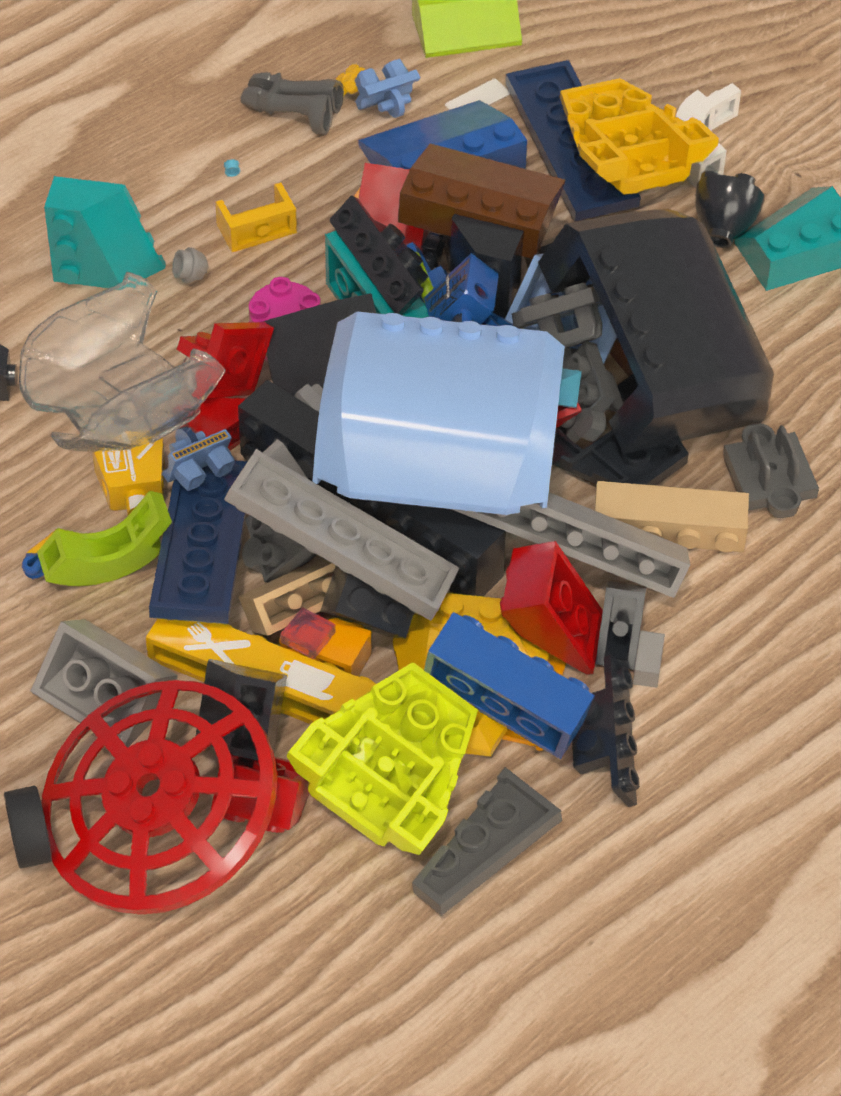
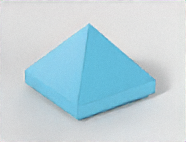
[558,368,582,408]

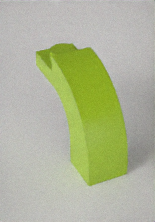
[37,491,172,586]

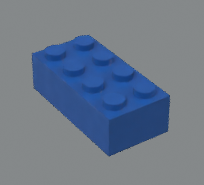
[424,612,595,760]

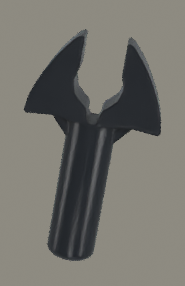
[422,232,445,271]

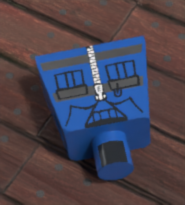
[424,253,499,324]

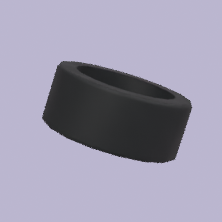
[4,785,52,869]

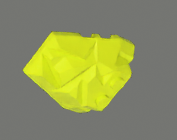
[286,662,478,855]

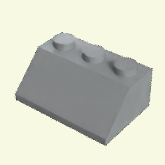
[30,619,178,747]

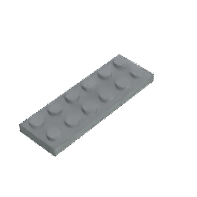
[224,449,459,621]

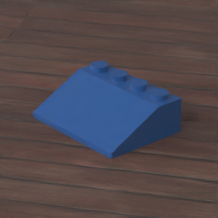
[358,100,527,169]

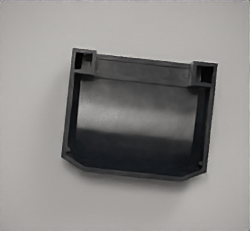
[538,209,774,454]

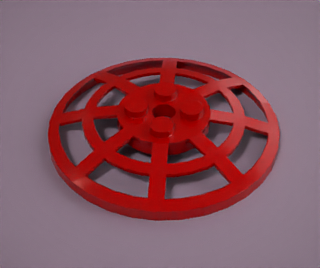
[41,680,277,915]

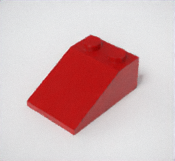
[500,541,603,675]

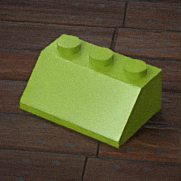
[412,0,522,58]

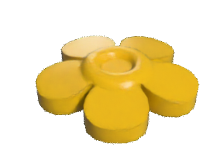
[336,64,366,96]

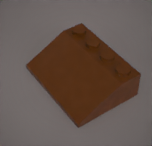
[398,143,565,259]

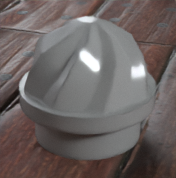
[172,247,208,283]

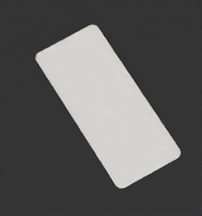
[445,79,510,110]

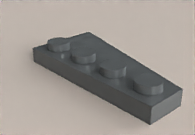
[412,767,562,916]

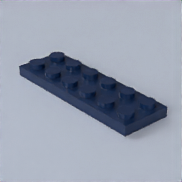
[505,60,641,222]
[149,460,248,624]

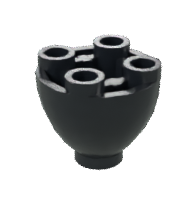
[695,171,765,248]

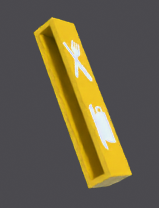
[146,618,376,724]

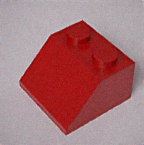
[211,755,310,833]

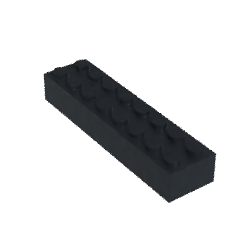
[238,380,506,597]

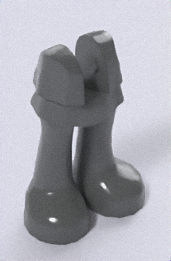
[240,72,344,135]

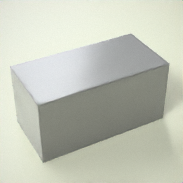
[633,631,665,688]

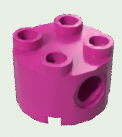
[248,277,321,360]

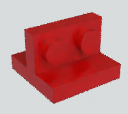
[177,322,274,398]

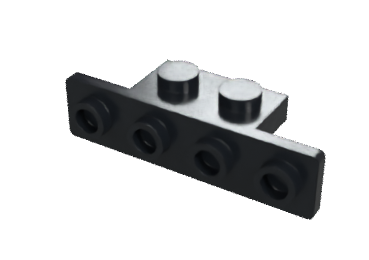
[330,196,429,315]
[572,655,640,807]

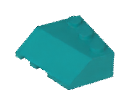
[44,176,166,290]
[735,186,841,291]

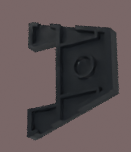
[552,374,689,486]

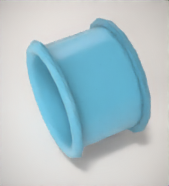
[224,159,240,177]

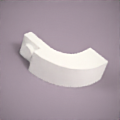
[676,83,741,188]

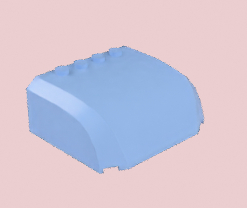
[313,311,565,515]

